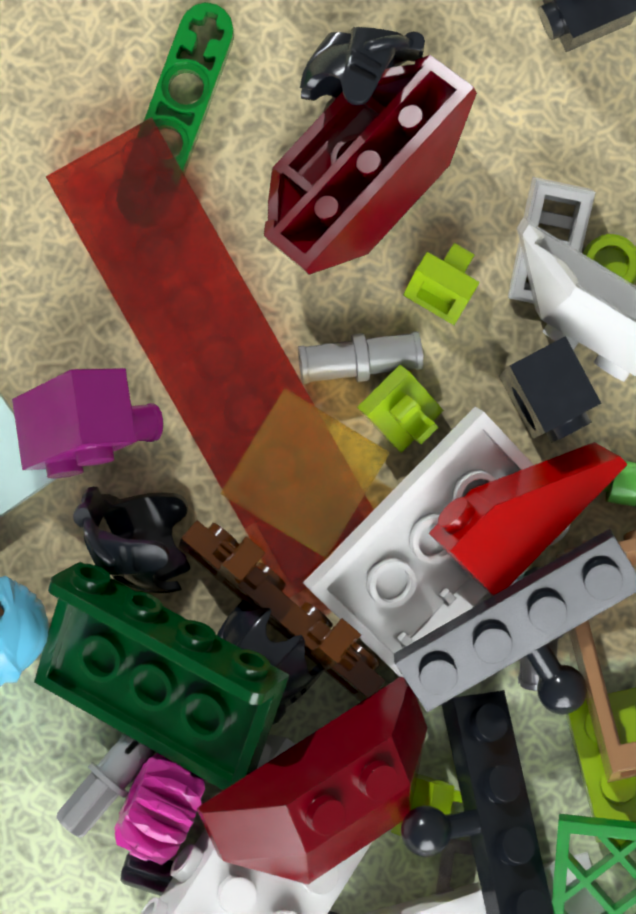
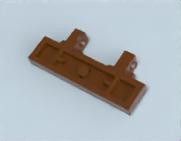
[178,520,386,702]

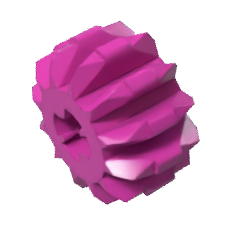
[114,753,205,865]

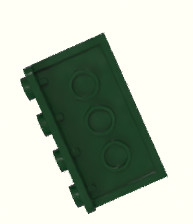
[34,561,290,790]

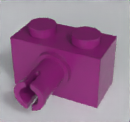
[12,368,164,479]

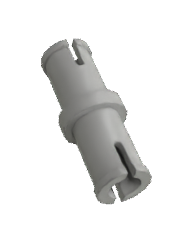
[298,331,423,384]

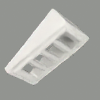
[508,177,596,304]

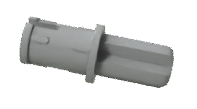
[56,734,155,838]

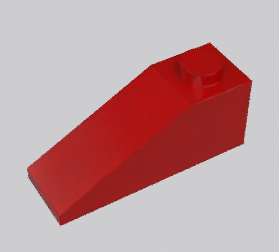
[428,442,628,596]

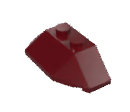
[264,55,477,275]
[197,677,428,885]

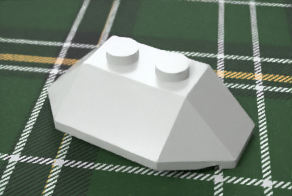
[517,218,636,382]

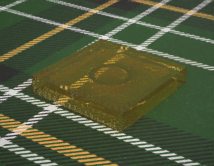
[220,389,390,558]

